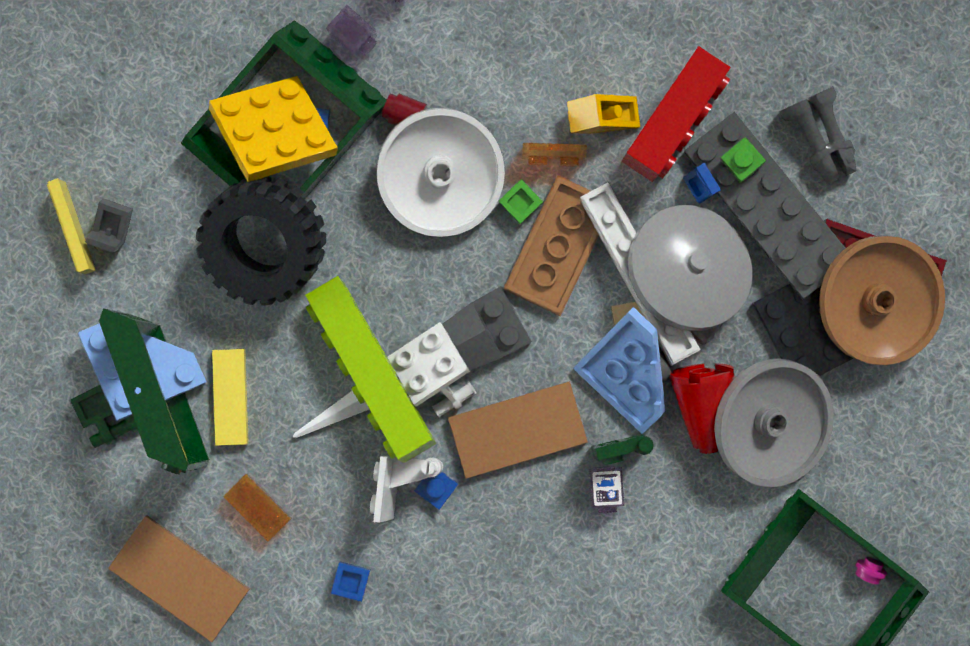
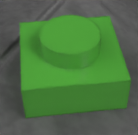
[720,137,766,183]
[498,179,543,224]

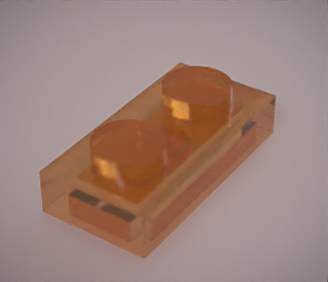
[522,143,587,167]
[223,473,292,542]

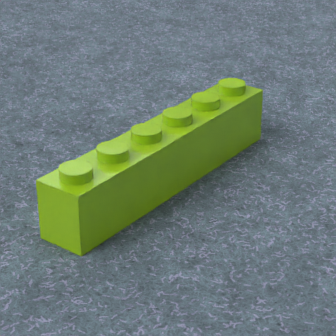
[305,276,437,464]

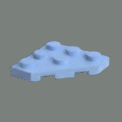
[573,307,665,434]
[78,323,206,422]

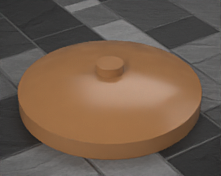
[819,236,945,365]

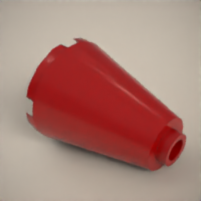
[670,363,735,454]

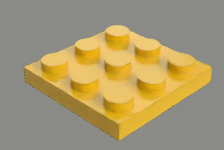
[209,76,338,182]

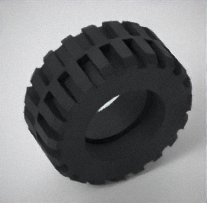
[196,176,326,306]

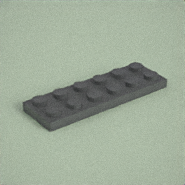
[684,112,845,300]

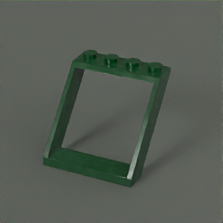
[181,20,387,200]
[99,308,210,475]
[720,489,929,646]

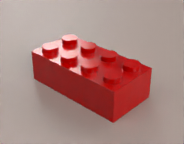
[621,46,731,182]

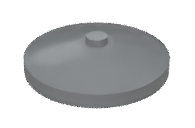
[628,205,752,331]
[715,359,834,487]

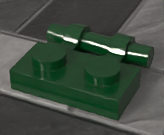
[70,385,138,448]
[591,435,654,465]

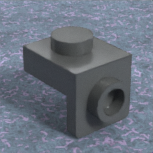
[85,198,133,253]

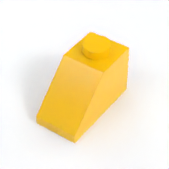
[567,94,640,134]

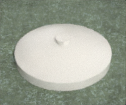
[376,108,505,237]

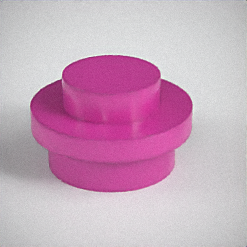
[855,557,887,584]

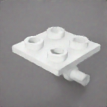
[387,322,477,418]
[370,456,443,523]

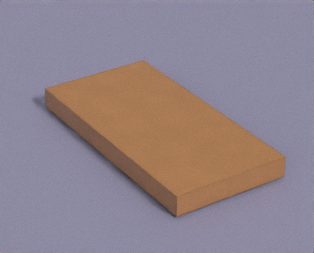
[503,175,599,316]
[448,381,588,478]
[108,515,251,642]

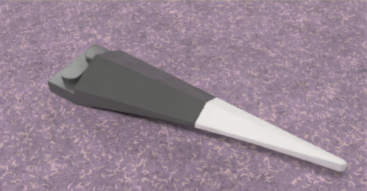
[293,286,532,438]

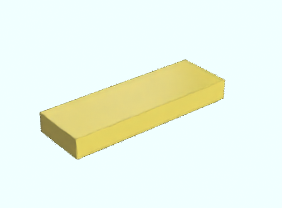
[47,178,96,274]
[212,349,248,446]

